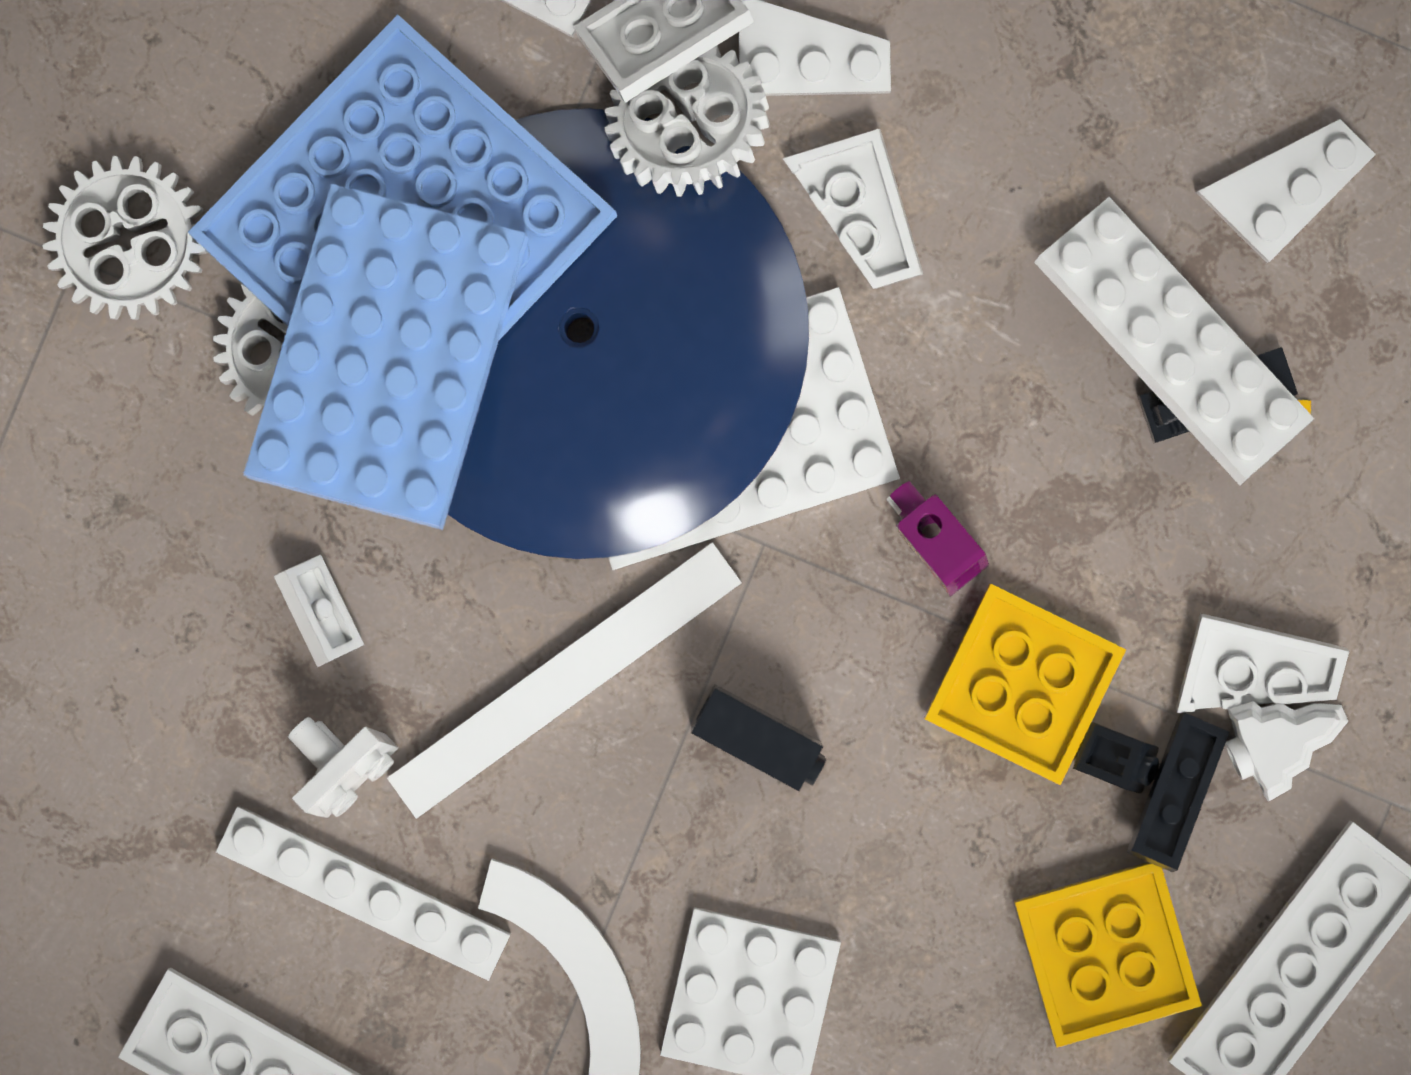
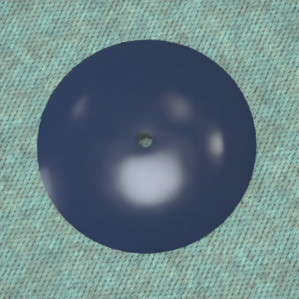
[448,108,809,559]

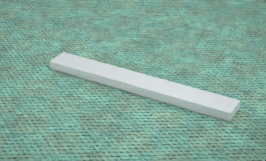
[387,542,742,819]

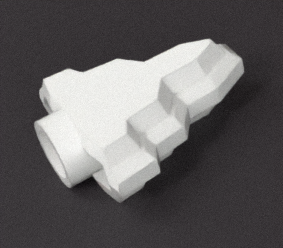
[1225,701,1348,801]

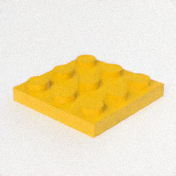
[924,583,1126,785]
[1014,862,1202,1048]

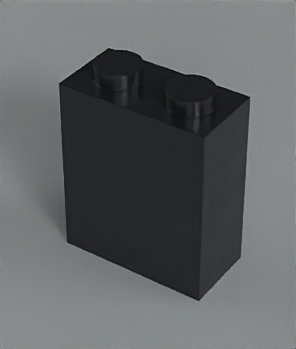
[691,684,827,791]

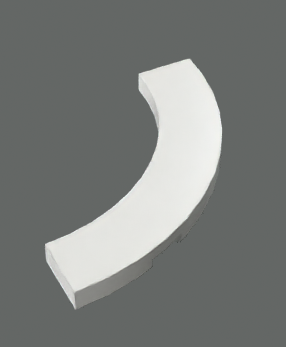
[478,859,641,1075]

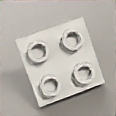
[288,717,398,818]

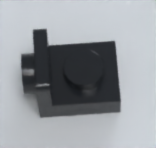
[1073,722,1159,794]

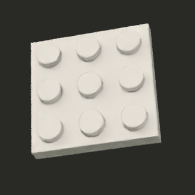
[660,907,841,1075]

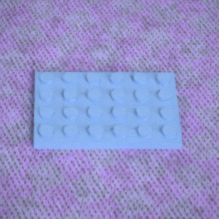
[243,184,529,530]

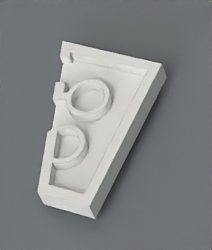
[739,0,891,96]
[1196,119,1376,263]
[783,129,923,289]
[1176,613,1349,713]

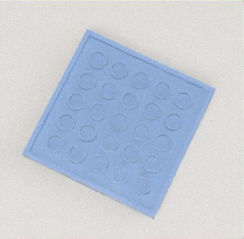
[188,14,617,340]

